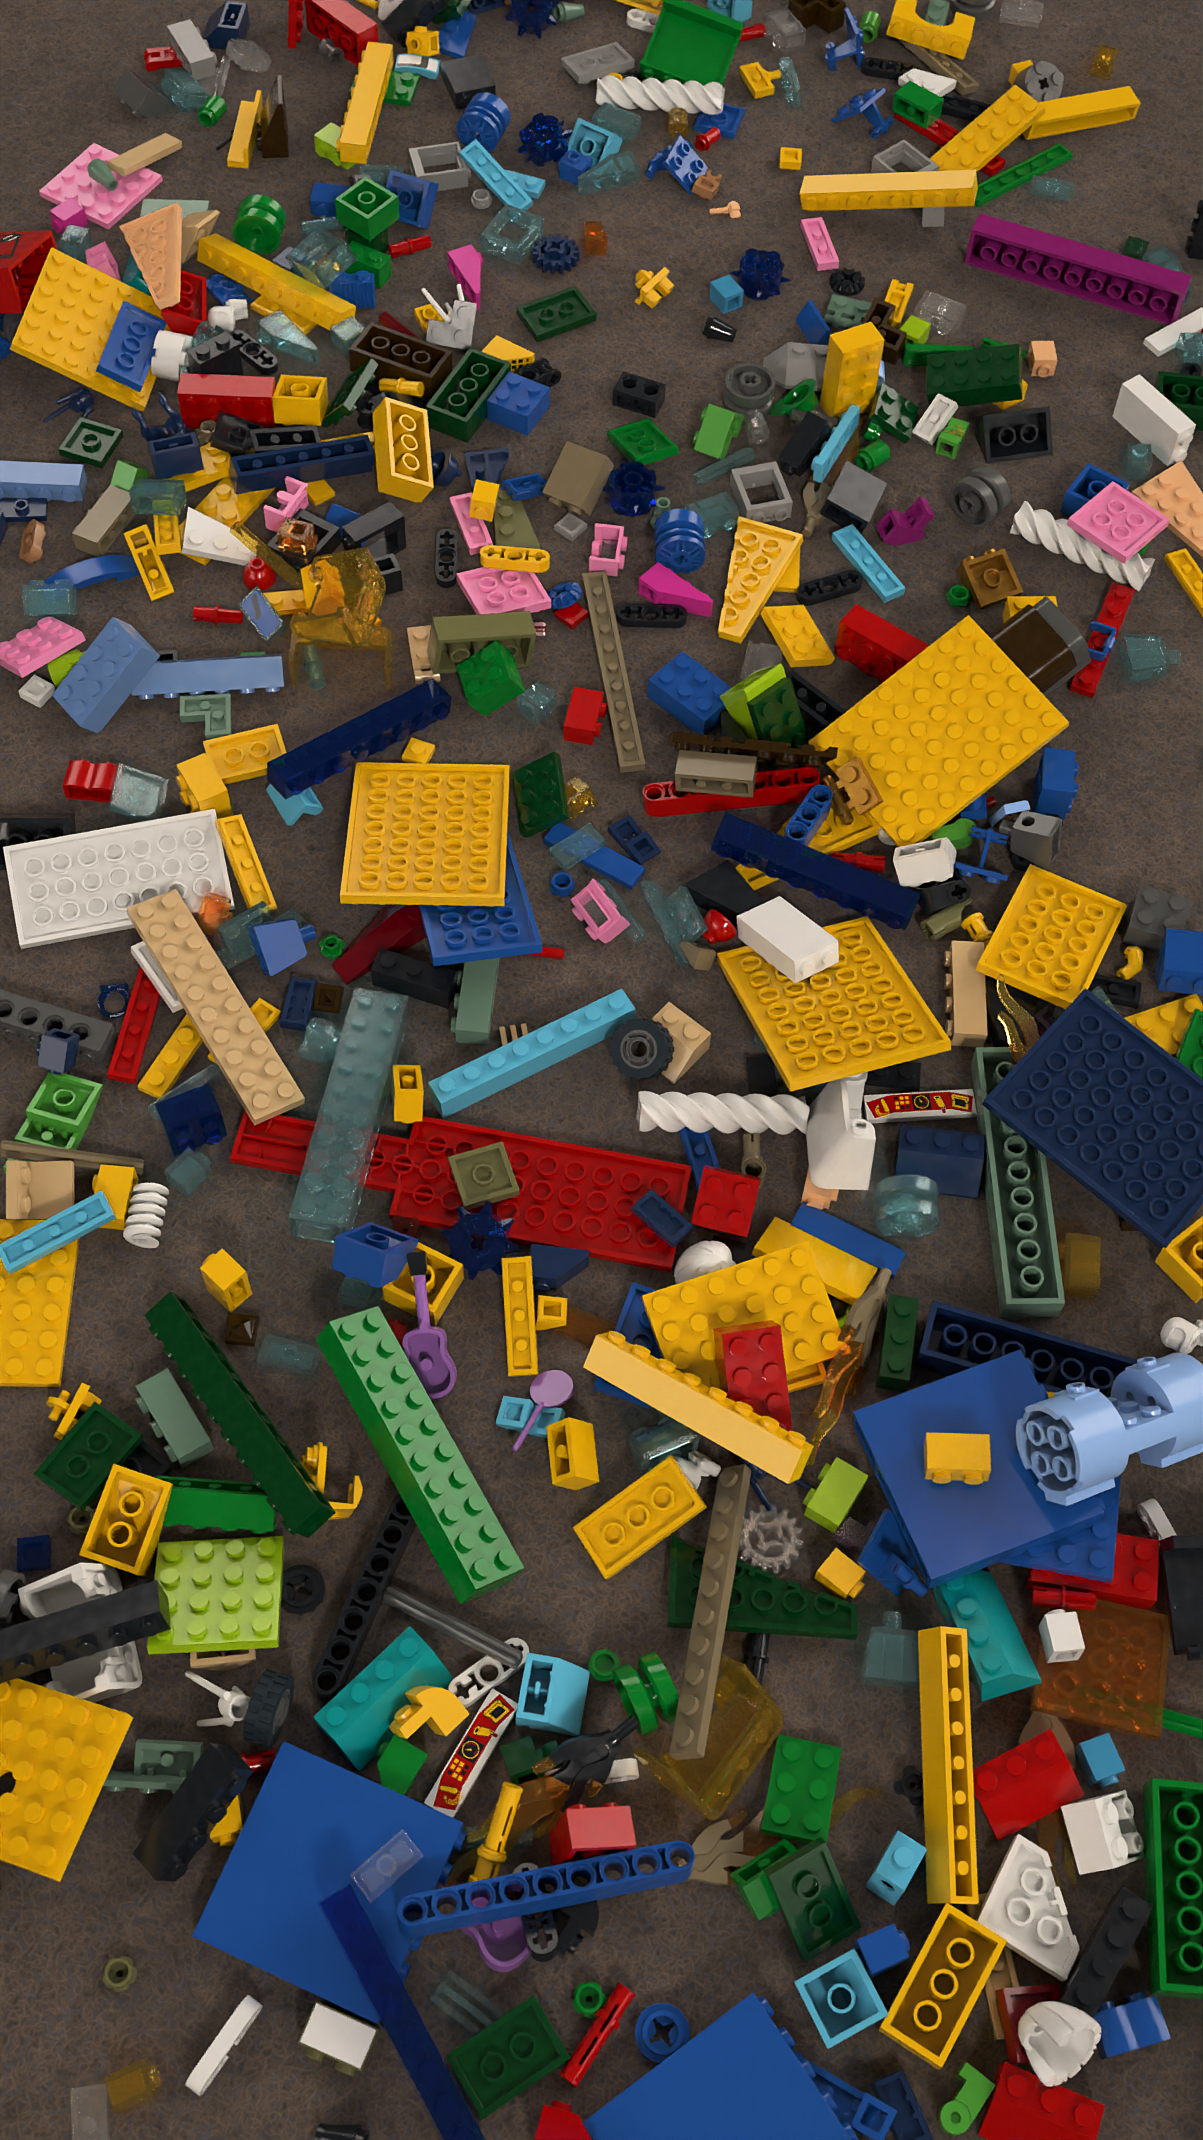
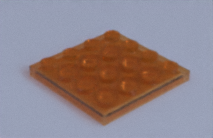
[1030,1587,1170,1741]

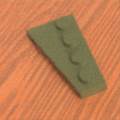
[494,488,541,560]

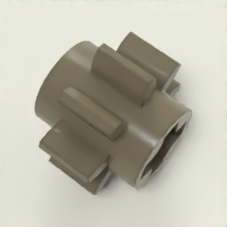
[195,420,216,446]

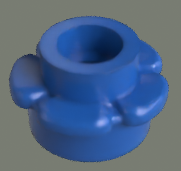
[550,872,576,897]

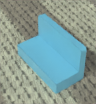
[266,768,324,826]

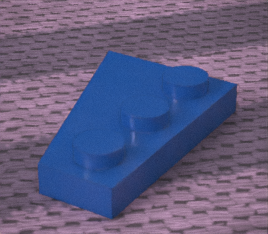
[439,11,476,59]

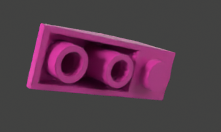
[638,562,713,617]

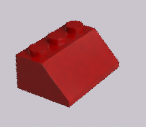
[161,270,207,345]
[973,1729,1084,1842]
[977,2062,1105,2140]

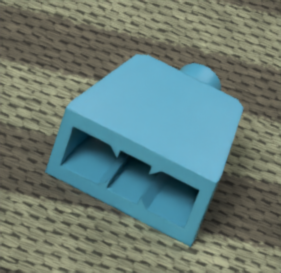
[865,1830,927,1906]

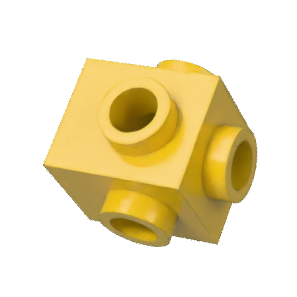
[406,26,440,57]

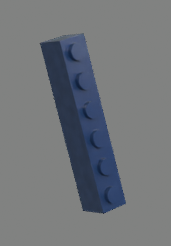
[229,435,375,494]

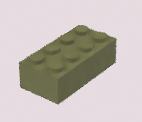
[427,611,537,674]

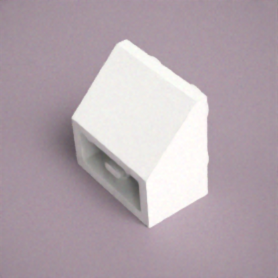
[893,837,957,887]
[1061,1790,1144,1875]

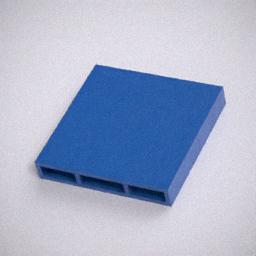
[852,1350,1105,1589]
[192,1741,467,2024]
[583,1992,859,2140]

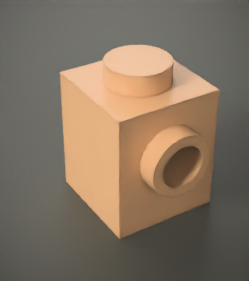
[801,1168,839,1210]

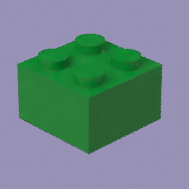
[335,176,400,241]
[456,640,525,716]

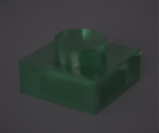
[1121,236,1150,261]

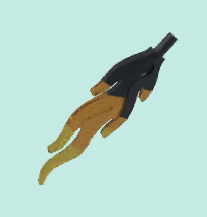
[444,1715,640,1888]

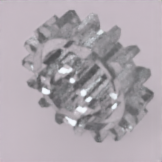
[225,38,271,73]
[739,1505,803,1574]

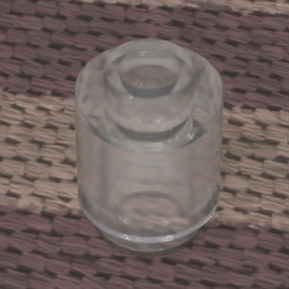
[743,410,770,444]

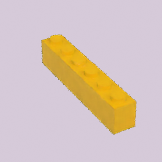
[1022,86,1141,140]

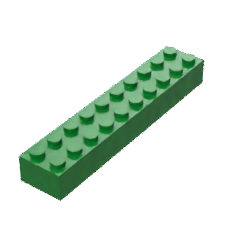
[316,1306,524,1605]

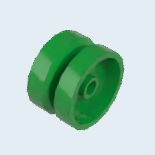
[232,194,286,254]
[612,1651,679,1737]

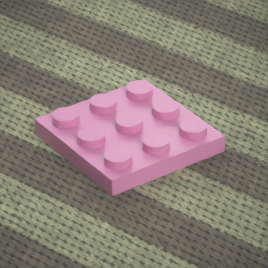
[1067,481,1170,564]
[457,558,551,614]
[0,617,86,678]

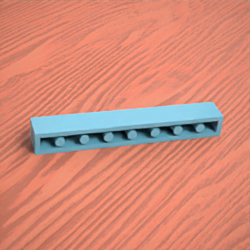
[428,989,636,1119]

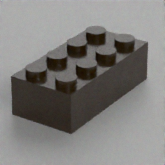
[349,322,452,400]

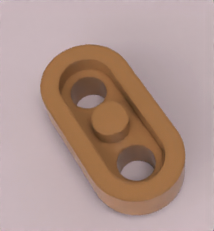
[19,519,46,564]

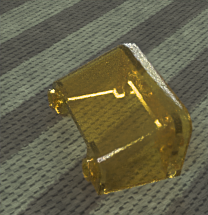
[290,547,386,649]

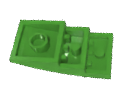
[3,1073,103,1174]

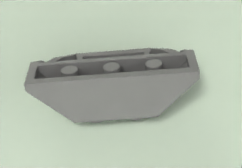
[763,342,828,391]

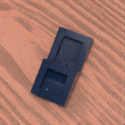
[607,814,661,865]

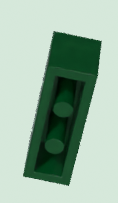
[875,1294,919,1393]

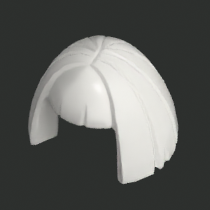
[674,1240,736,1284]
[1018,2001,1101,2087]

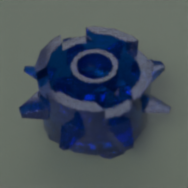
[505,0,559,39]
[518,113,573,167]
[730,248,790,300]
[602,461,665,517]
[441,1201,519,1280]

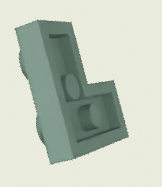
[180,694,232,740]

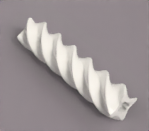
[596,75,725,115]
[1010,501,1155,591]
[636,1091,809,1135]

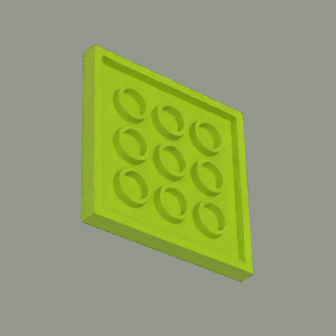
[147,1536,284,1655]

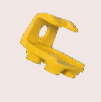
[301,1442,363,1520]

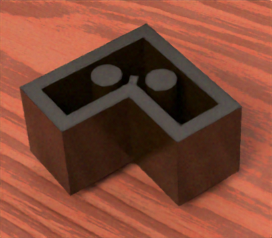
[787,0,846,34]
[861,297,907,365]

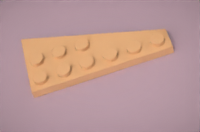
[119,202,182,310]
[1131,461,1203,557]

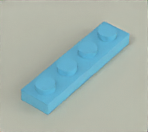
[460,139,533,217]
[811,404,860,483]
[831,524,906,603]
[0,1191,116,1274]

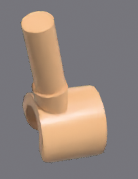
[710,201,741,218]

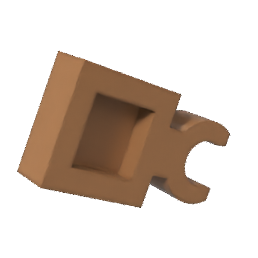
[692,169,722,200]

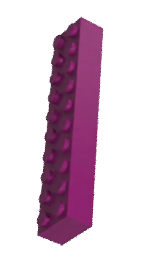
[965,213,1192,325]

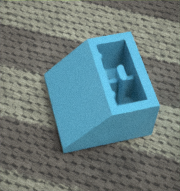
[516,1653,590,1737]

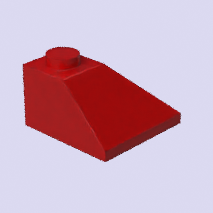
[534,2100,592,2140]

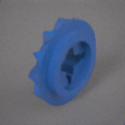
[547,581,582,609]
[635,2003,690,2063]

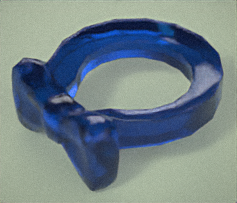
[97,983,130,1019]

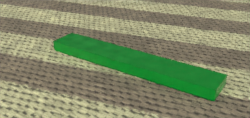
[974,143,1074,208]

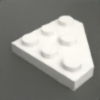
[975,1834,1080,1982]

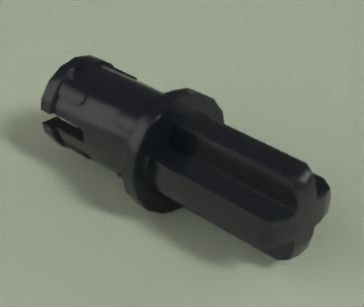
[742,1633,770,1692]

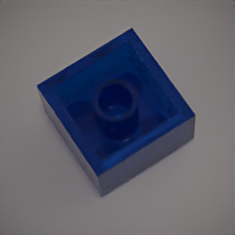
[155,1083,227,1156]

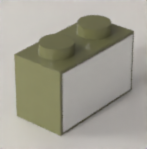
[298,2001,380,2077]

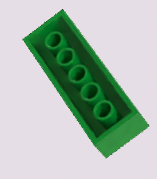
[1143,1778,1203,2000]

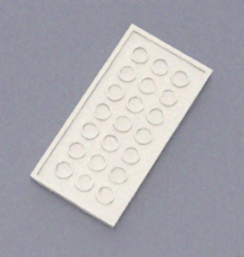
[3,809,235,949]

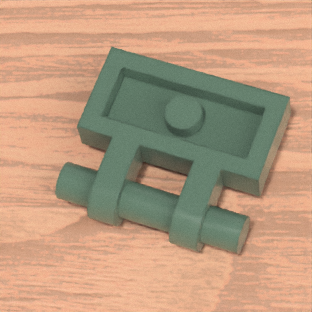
[824,294,872,328]

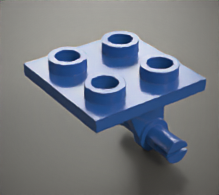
[825,8,865,71]
[831,88,894,139]
[645,135,708,195]
[954,826,1008,884]
[857,1509,928,1597]

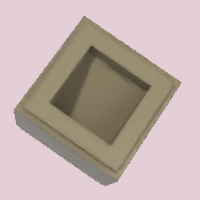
[679,941,716,971]

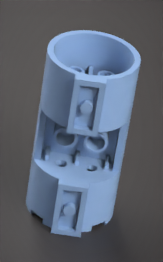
[1016,1353,1203,1506]

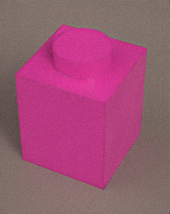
[50,198,88,237]

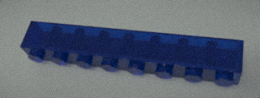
[267,679,452,800]
[711,813,921,930]
[317,1884,485,2140]

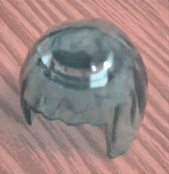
[297,1018,343,1063]

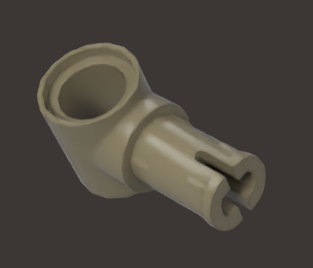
[740,1133,767,1189]

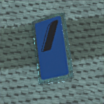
[238,586,286,643]

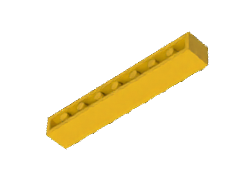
[337,42,393,164]
[800,170,978,211]
[197,233,356,334]
[583,1331,814,1484]
[918,1626,978,1904]

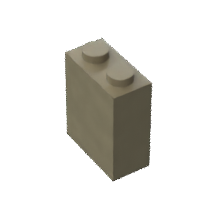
[542,441,614,517]

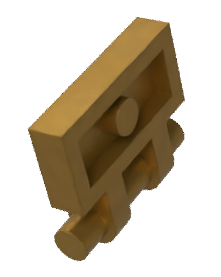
[822,757,884,825]

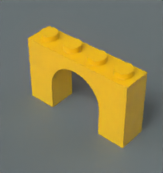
[886,0,975,60]

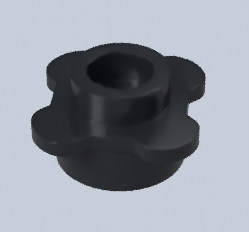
[894,1765,923,1806]

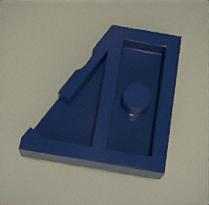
[464,447,509,493]

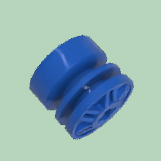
[456,92,510,153]
[654,509,706,573]

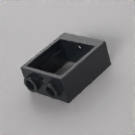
[341,501,407,570]
[267,508,342,577]

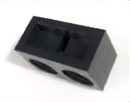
[612,371,666,418]

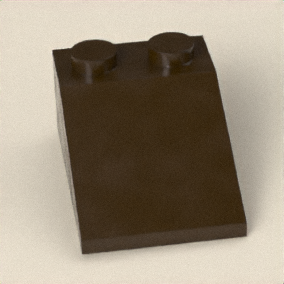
[257,75,289,158]

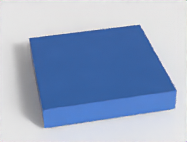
[694,104,745,140]

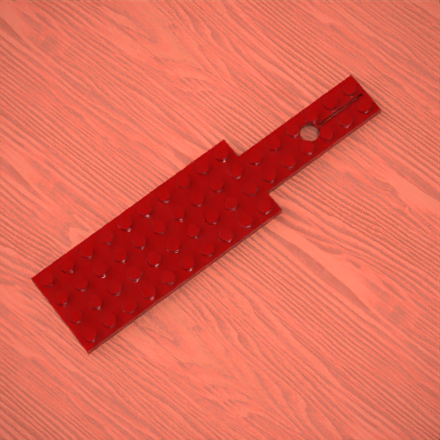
[230,1110,692,1272]

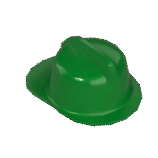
[769,379,818,419]

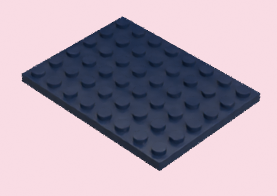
[982,988,1203,1249]

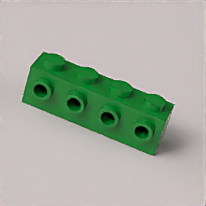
[156,1475,278,1534]

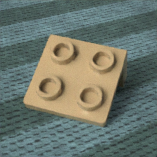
[6,1160,74,1220]

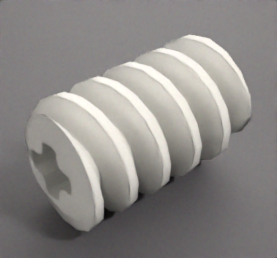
[123,1183,169,1248]

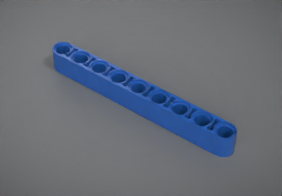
[397,1841,695,1938]

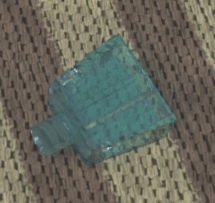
[1118,634,1181,685]
[858,1611,920,1689]

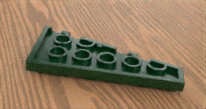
[667,1536,858,1640]

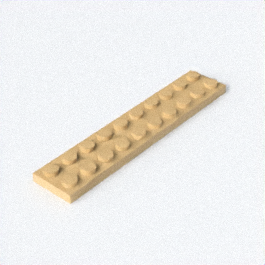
[127,889,305,1126]

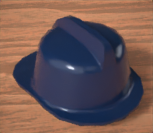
[431,448,462,487]

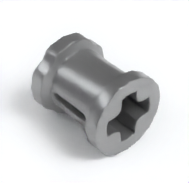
[318,38,344,66]

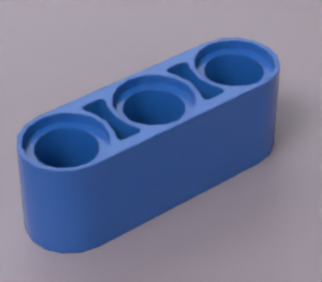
[783,785,833,855]

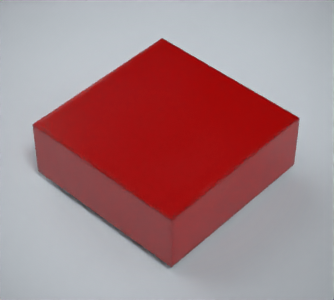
[554,602,589,630]

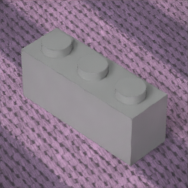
[167,19,218,82]

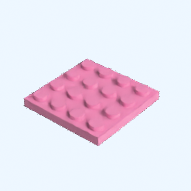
[39,143,163,230]

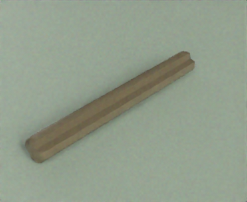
[0,1140,144,1176]

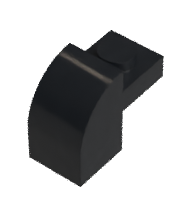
[554,1878,599,1959]

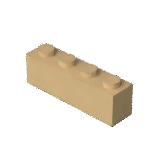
[943,940,987,1047]

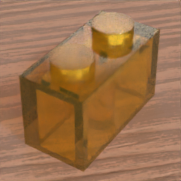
[1057,1232,1101,1300]

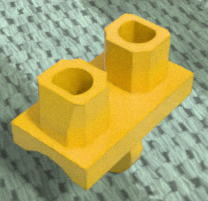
[634,267,674,308]
[46,1382,102,1440]

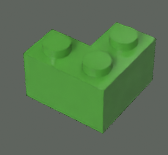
[693,403,745,460]

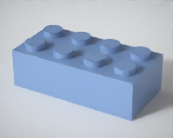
[52,617,160,733]

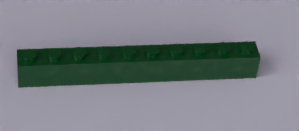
[144,1291,336,1538]

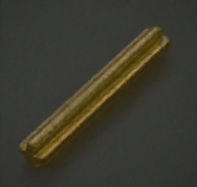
[230,521,303,590]

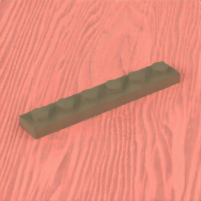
[885,20,980,95]

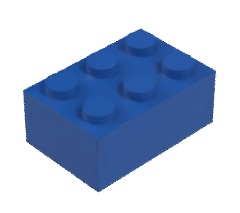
[647,651,732,735]

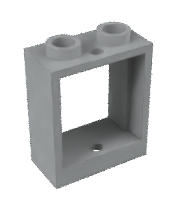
[871,140,939,173]
[408,142,471,191]
[729,461,793,523]

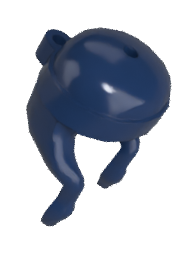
[131,392,188,442]

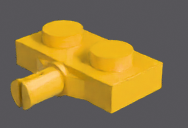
[739,62,781,99]

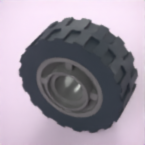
[610,1019,674,1080]
[243,1669,295,1748]

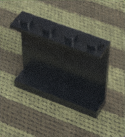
[1159,1535,1203,1661]

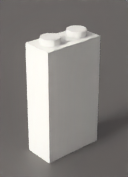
[1112,374,1196,467]
[737,896,839,983]

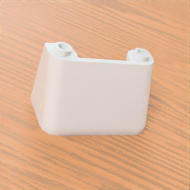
[806,1072,876,1190]
[18,1562,142,1702]

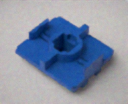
[206,274,252,306]

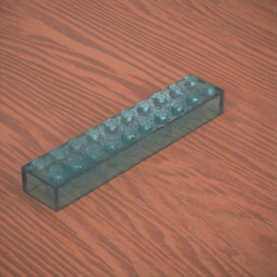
[289,987,409,1243]

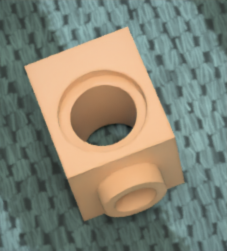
[1027,341,1057,377]

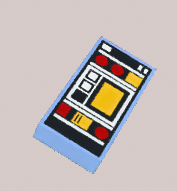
[989,800,1030,827]

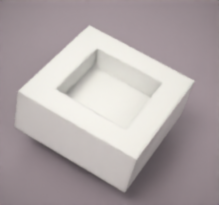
[18,675,56,708]

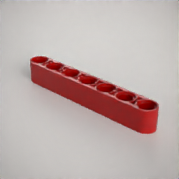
[642,767,820,817]

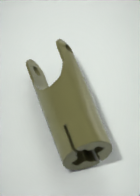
[920,896,976,943]

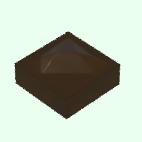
[312,983,344,1014]
[224,1313,260,1347]

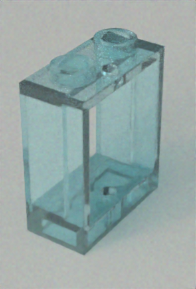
[480,203,544,266]
[286,227,357,289]

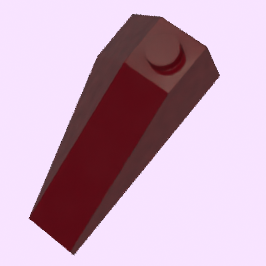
[332,904,426,985]

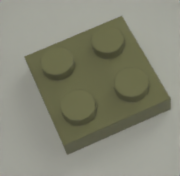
[448,1142,520,1211]

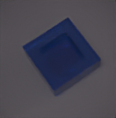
[17,1535,51,1572]

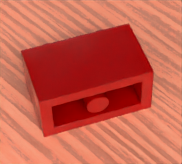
[563,687,607,745]

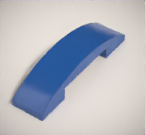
[40,555,141,604]
[791,2048,897,2140]

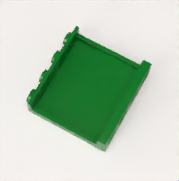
[639,0,744,86]

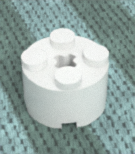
[151,330,193,382]

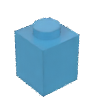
[709,275,744,314]
[1074,1733,1125,1789]

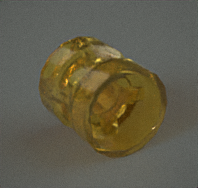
[668,107,689,138]

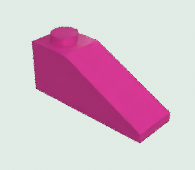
[447,244,483,310]

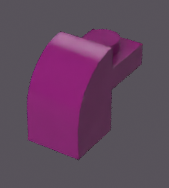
[876,497,935,546]

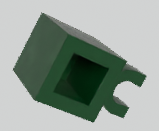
[499,1736,564,1795]

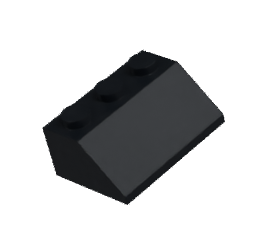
[974,406,1053,464]
[0,813,76,870]

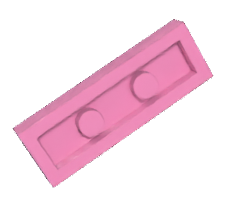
[800,217,839,271]
[449,492,493,555]

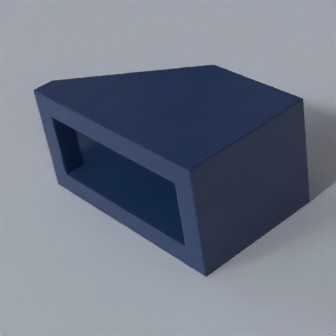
[530,1244,589,1292]

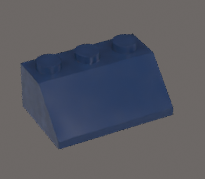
[893,1125,985,1199]

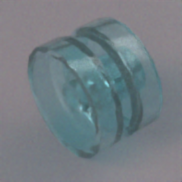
[875,1175,940,1237]

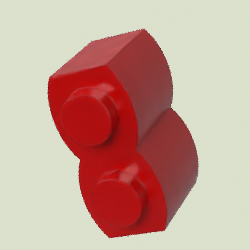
[63,760,123,803]

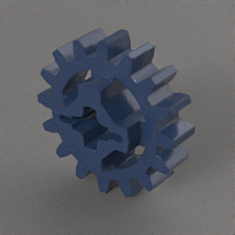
[532,233,580,275]

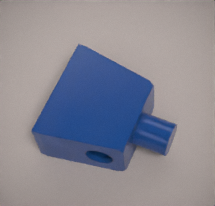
[246,918,316,976]

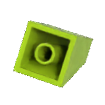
[720,663,786,740]

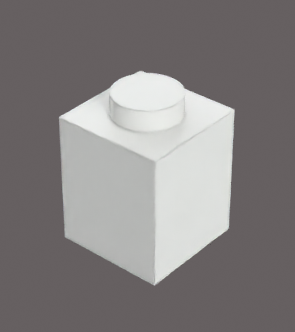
[1038,1609,1085,1663]

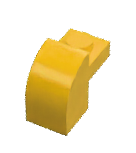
[388,1685,470,1739]

